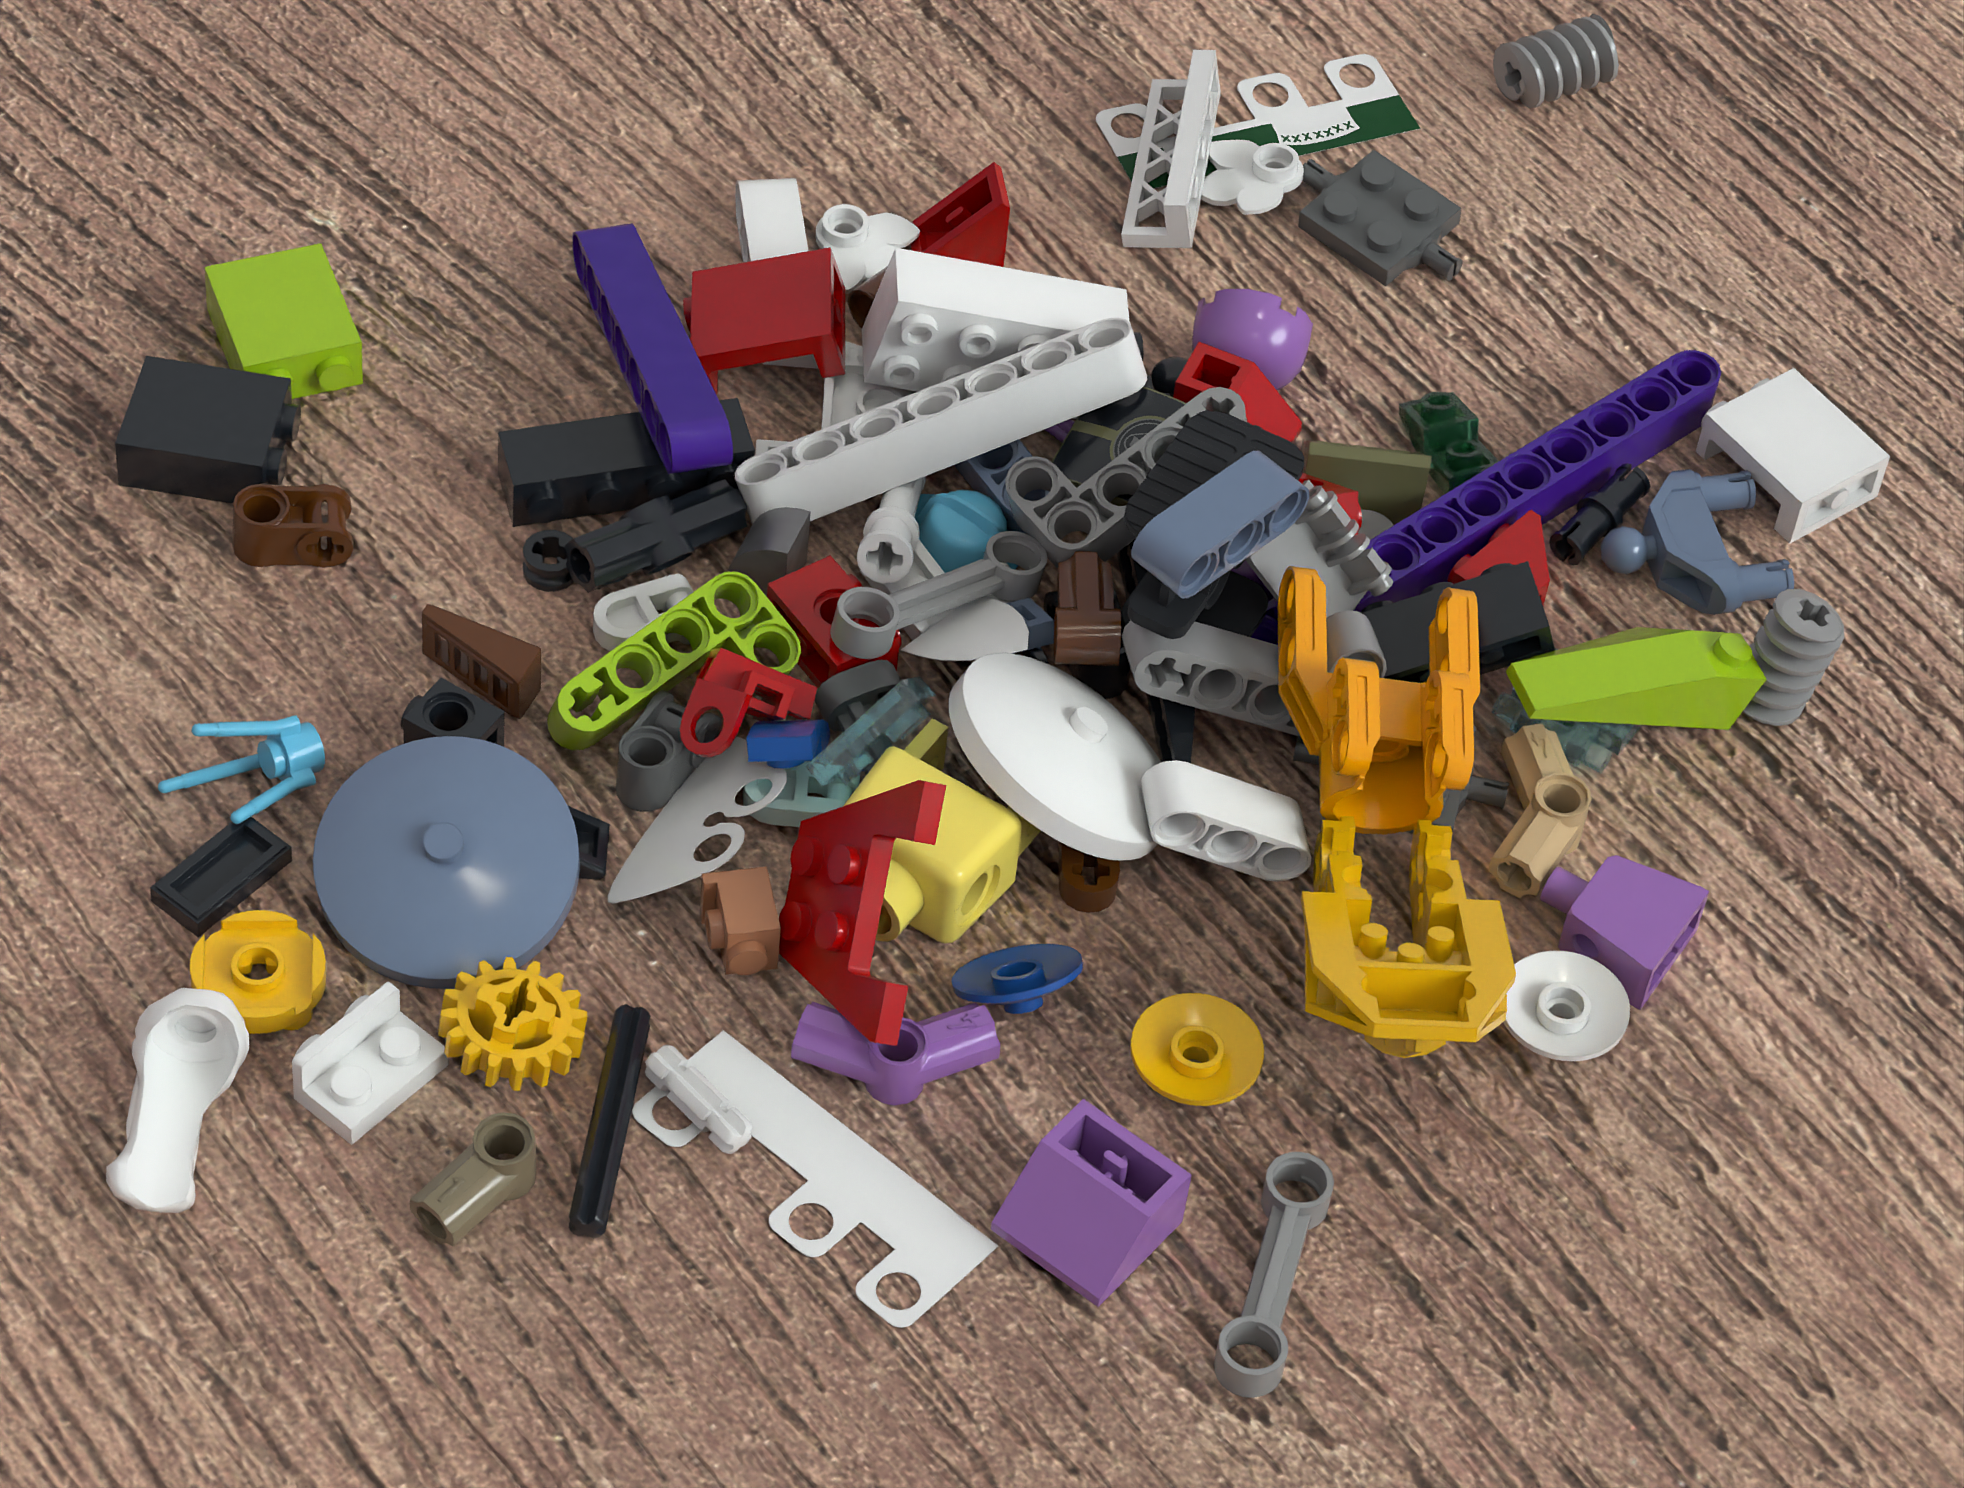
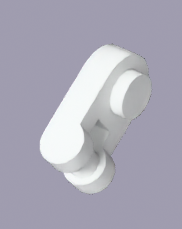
[593,574,694,651]

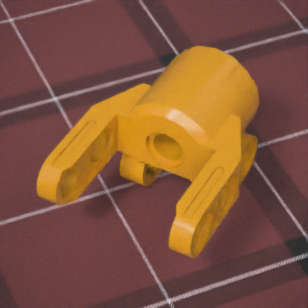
[1278,566,1480,835]

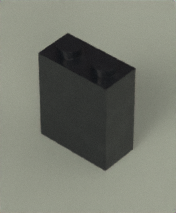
[115,356,301,504]

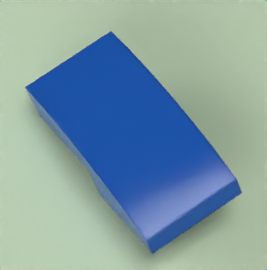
[747,720,830,768]

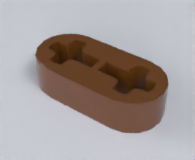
[1059,842,1120,913]

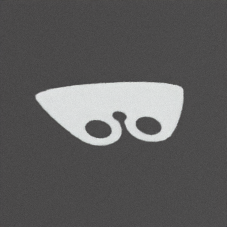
[608,737,787,903]

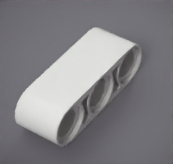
[735,178,808,263]
[1141,760,1311,882]

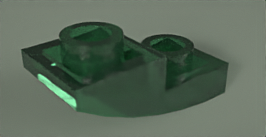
[1399,392,1499,494]

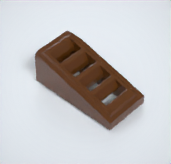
[422,604,541,719]

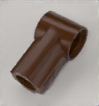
[1053,551,1121,666]

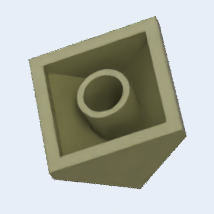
[1301,439,1432,524]

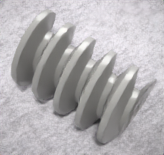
[1493,13,1619,108]
[1743,589,1844,726]

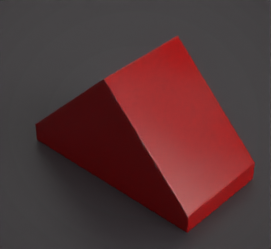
[910,162,1010,267]

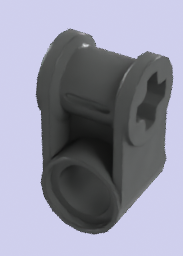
[616,690,722,811]

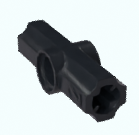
[565,479,747,593]

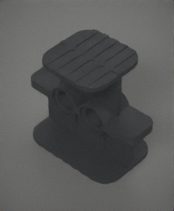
[1121,410,1304,639]

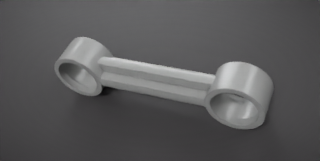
[830,531,1047,659]
[1214,1152,1334,1398]

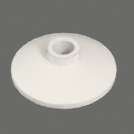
[1503,951,1630,1061]

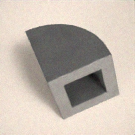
[728,507,811,596]

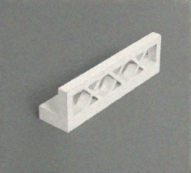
[1121,50,1221,248]

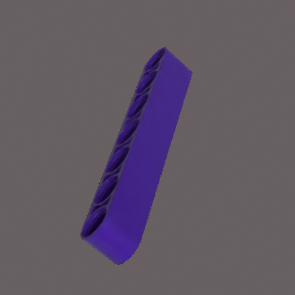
[572,223,733,474]

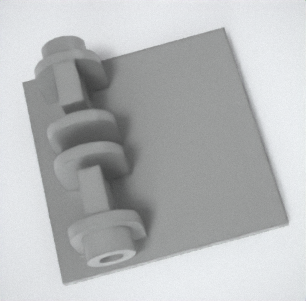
[1246,480,1393,618]

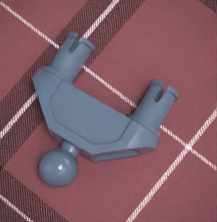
[1601,469,1794,615]

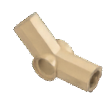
[1488,723,1592,898]

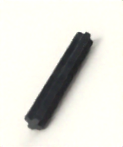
[568,1004,651,1239]

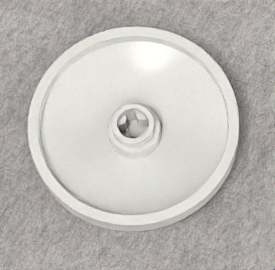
[948,653,1161,861]

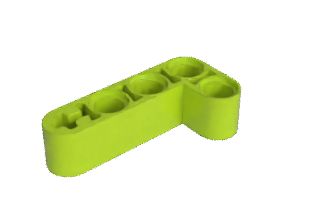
[547,571,801,750]

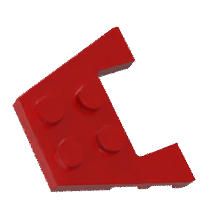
[779,780,946,1046]

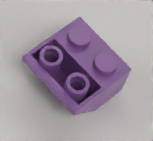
[991,1099,1192,1307]

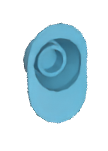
[915,489,1018,573]

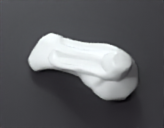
[106,988,249,1213]

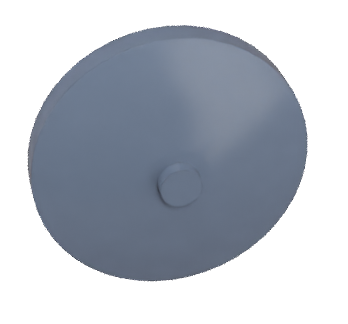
[313,736,580,989]

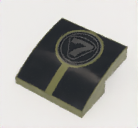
[1051,386,1187,506]

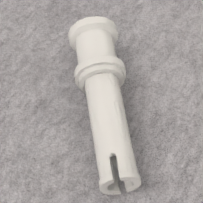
[857,476,926,584]

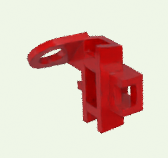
[680,648,817,758]

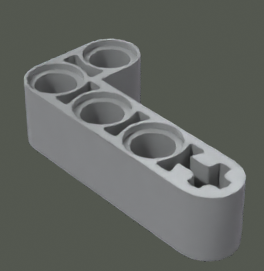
[1005,387,1247,568]
[1122,610,1387,737]

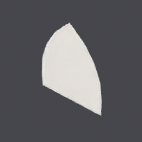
[901,596,1029,661]

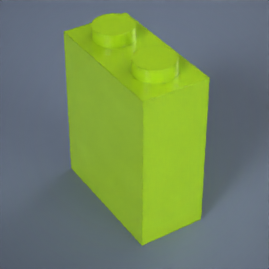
[204,243,363,399]

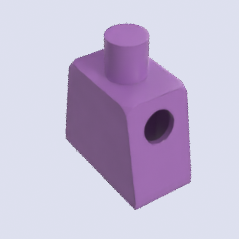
[1540,855,1709,1010]

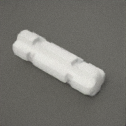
[645,1045,752,1154]

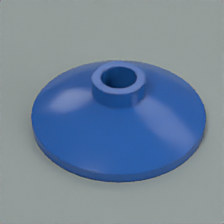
[951,944,1083,1014]

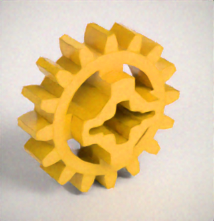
[438,957,588,1091]

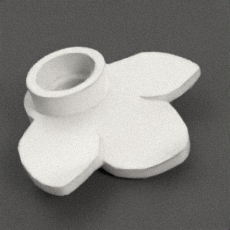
[1201,140,1304,215]
[816,204,920,294]

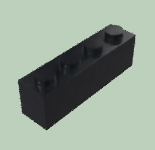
[498,398,755,527]

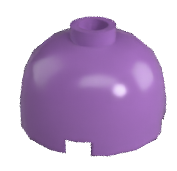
[1192,289,1313,390]

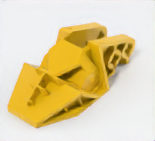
[1301,816,1516,1058]

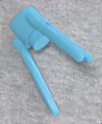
[158,715,325,824]

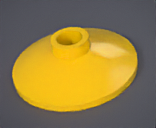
[1130,993,1264,1106]

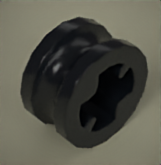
[523,530,574,592]

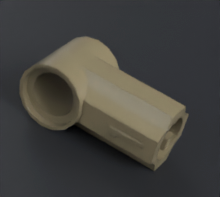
[410,1112,537,1246]

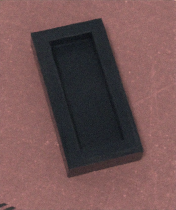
[150,817,292,938]

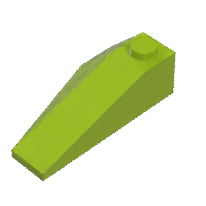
[1506,627,1767,730]

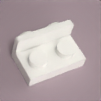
[292,982,448,1145]

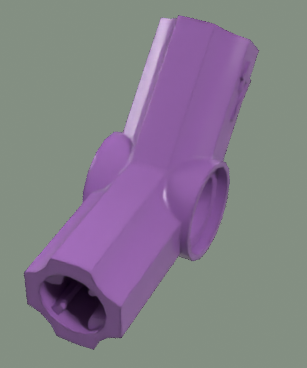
[791,1001,1000,1105]

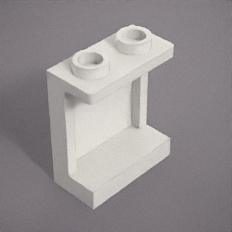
[1696,368,1890,544]

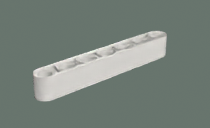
[735,318,1147,525]

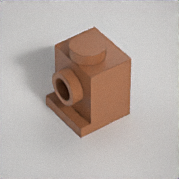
[700,866,781,975]

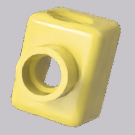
[843,718,1041,944]

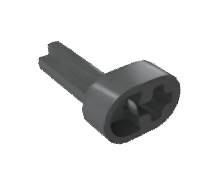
[814,660,908,775]

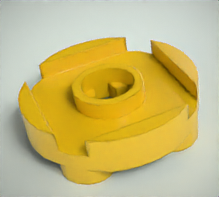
[190,910,326,1034]

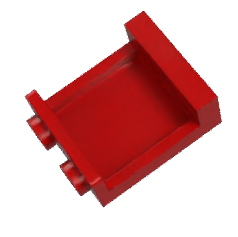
[683,247,845,394]

